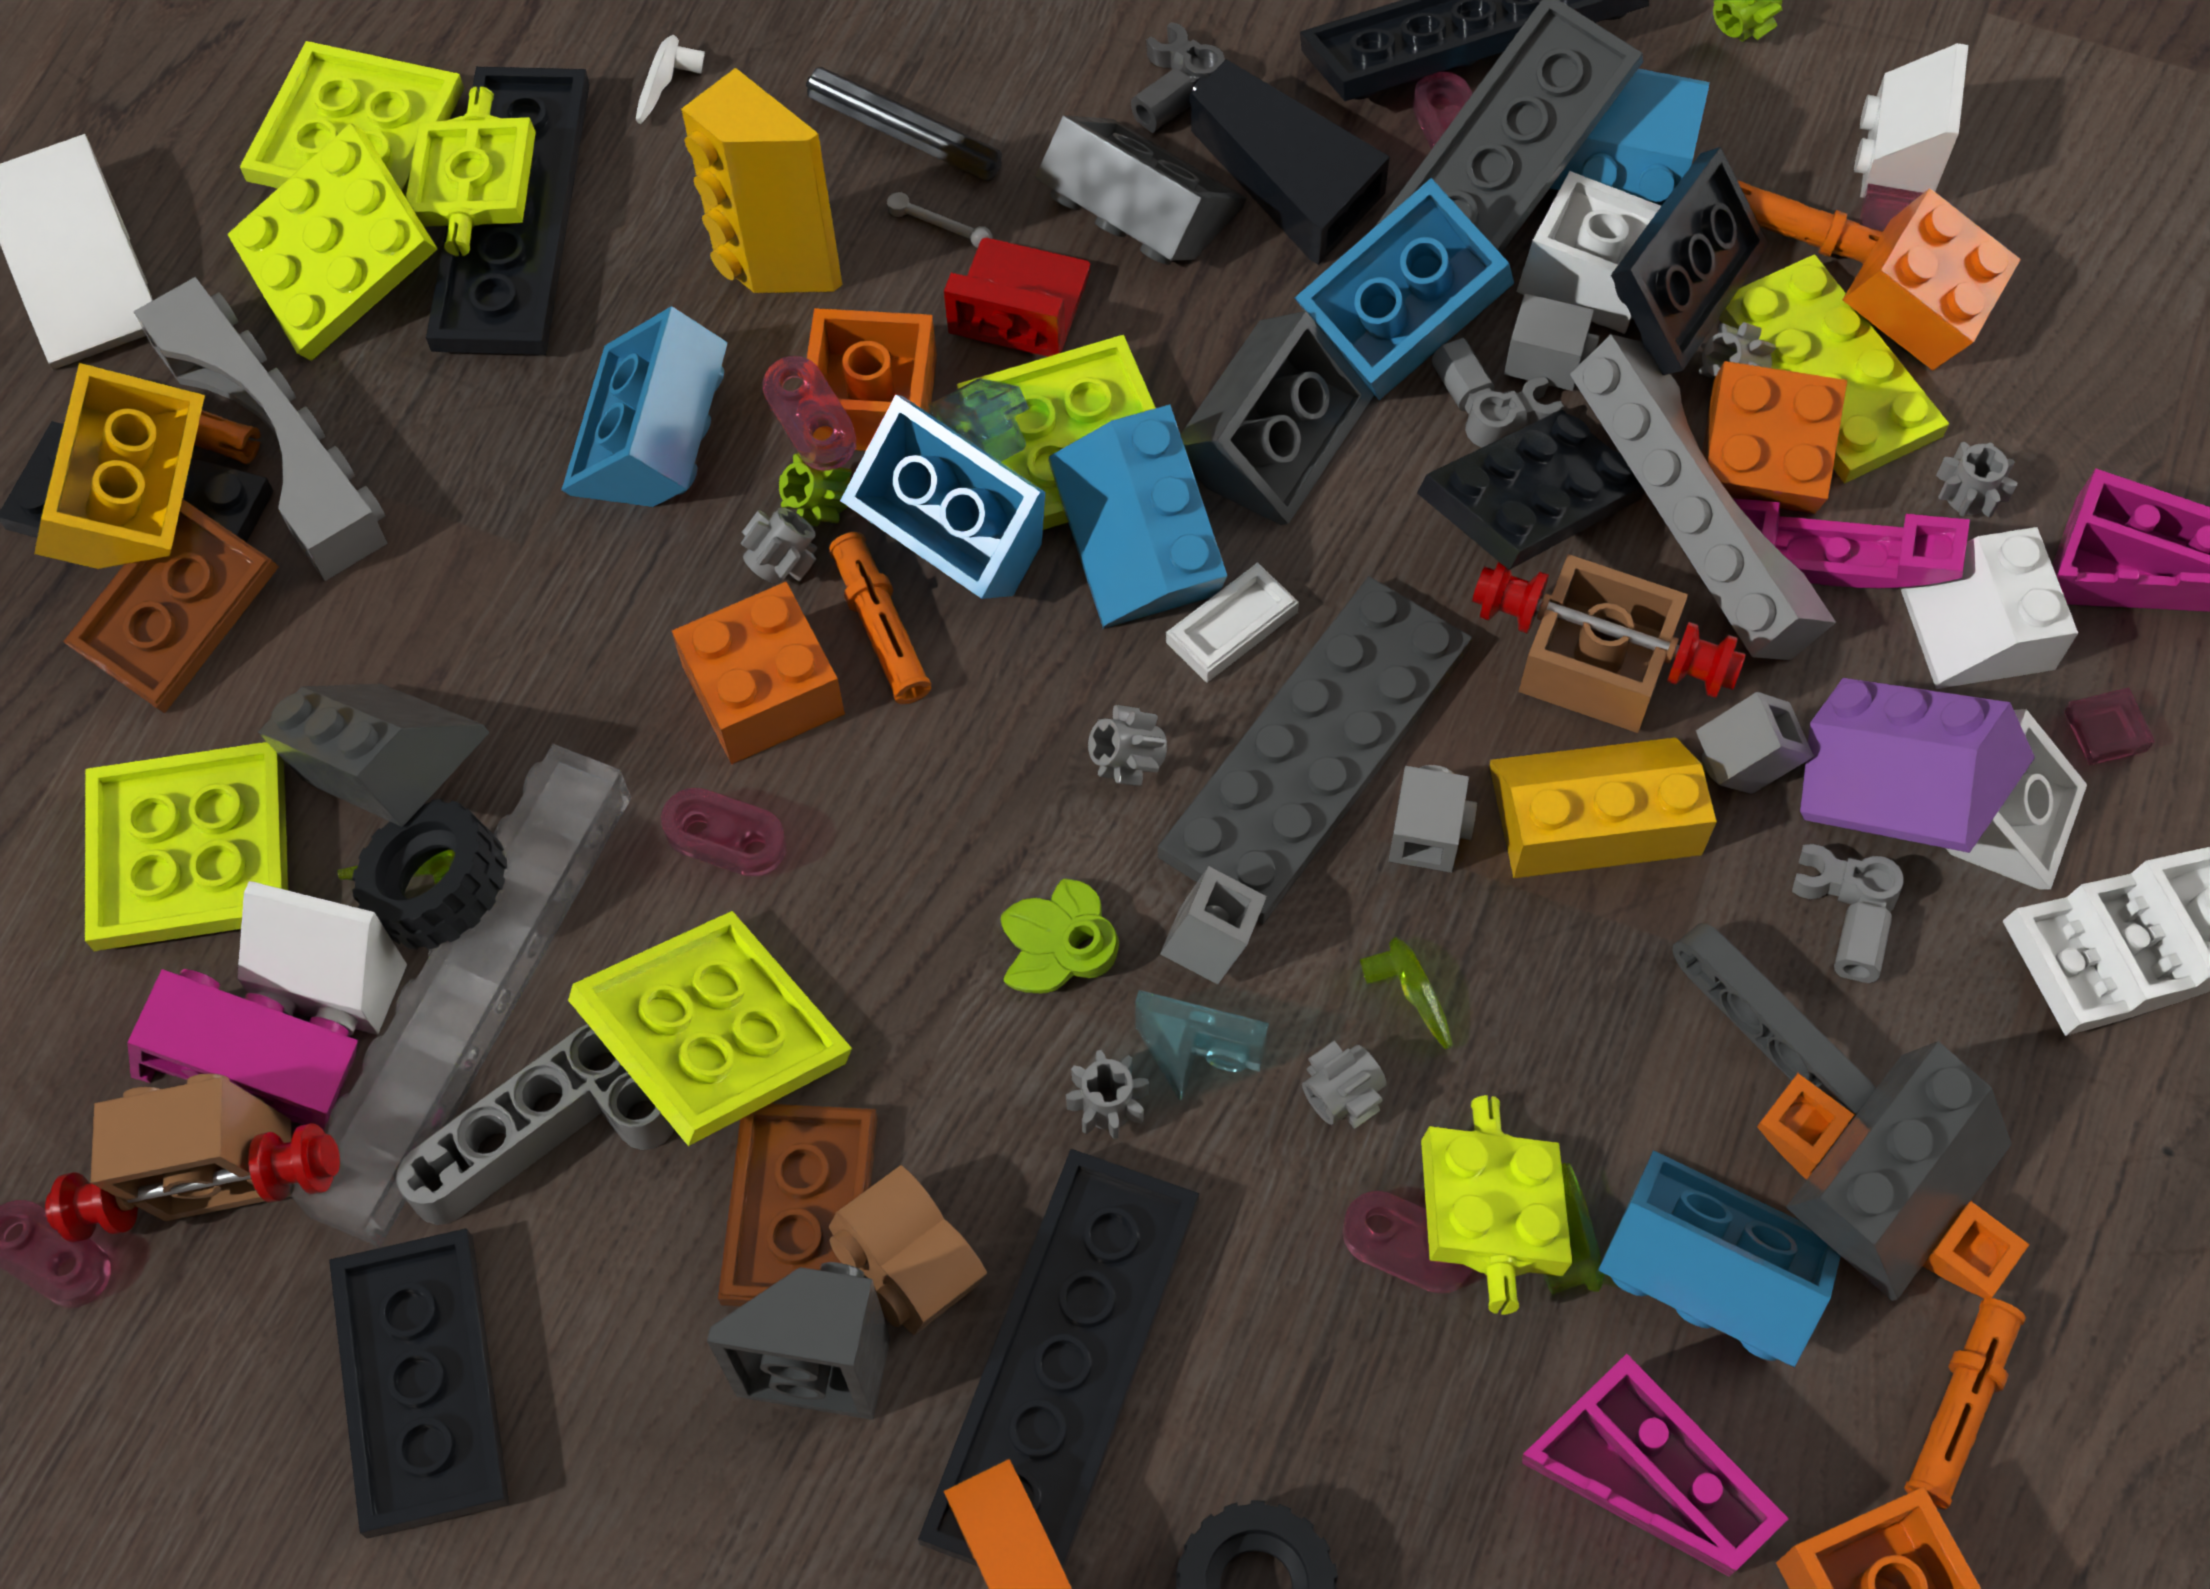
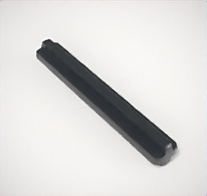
[806,67,1002,181]

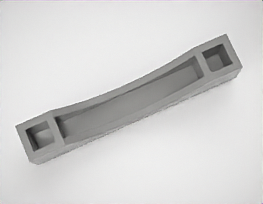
[133,277,388,581]
[1569,334,1836,660]

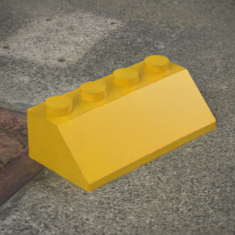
[681,68,843,293]

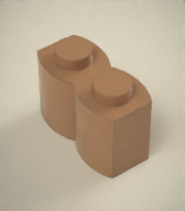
[829,1165,987,1335]

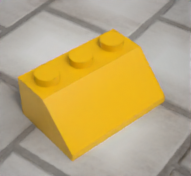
[34,363,205,569]
[1489,737,1717,878]

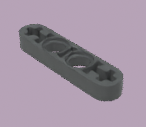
[1672,923,1876,1124]

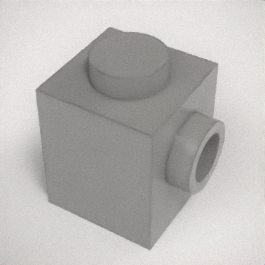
[1504,293,1600,391]
[1695,692,1814,794]
[1388,765,1477,873]
[1160,866,1267,984]

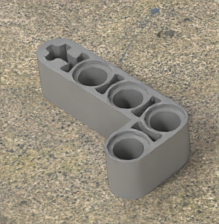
[396,1024,674,1225]

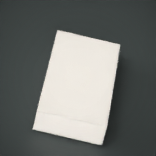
[1166,562,1299,683]

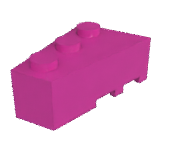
[2052,468,2210,612]
[127,969,358,1130]
[1522,1354,1789,1577]

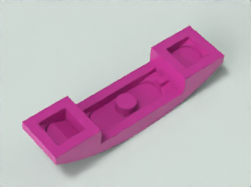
[1732,498,1970,588]

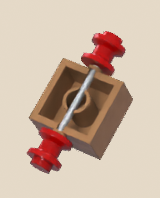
[1472,554,1746,733]
[45,1074,340,1242]

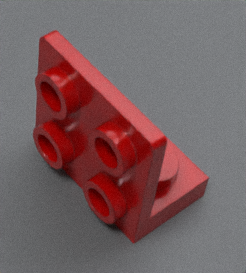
[944,238,1090,357]

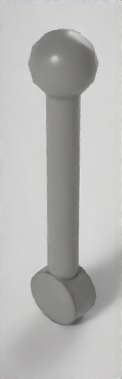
[887,192,993,248]

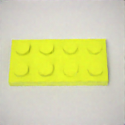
[1719,254,1949,484]

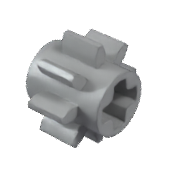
[1698,322,1776,379]
[1936,441,2018,518]
[741,507,817,584]
[1088,705,1167,786]
[1302,1041,1387,1129]
[1066,1050,1149,1139]

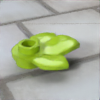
[1000,879,1119,994]

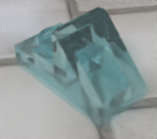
[929,378,1029,462]
[1135,990,1269,1101]

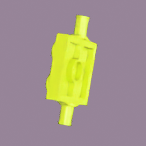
[406,86,536,256]
[1421,1095,1572,1315]

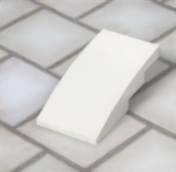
[0,134,153,370]
[2003,847,2210,1036]

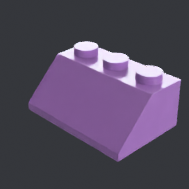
[1800,678,2035,853]

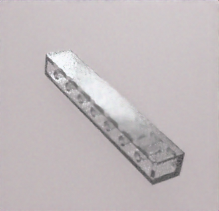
[291,744,632,1248]

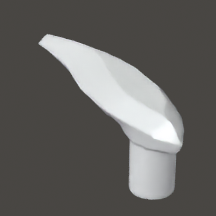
[636,35,705,124]

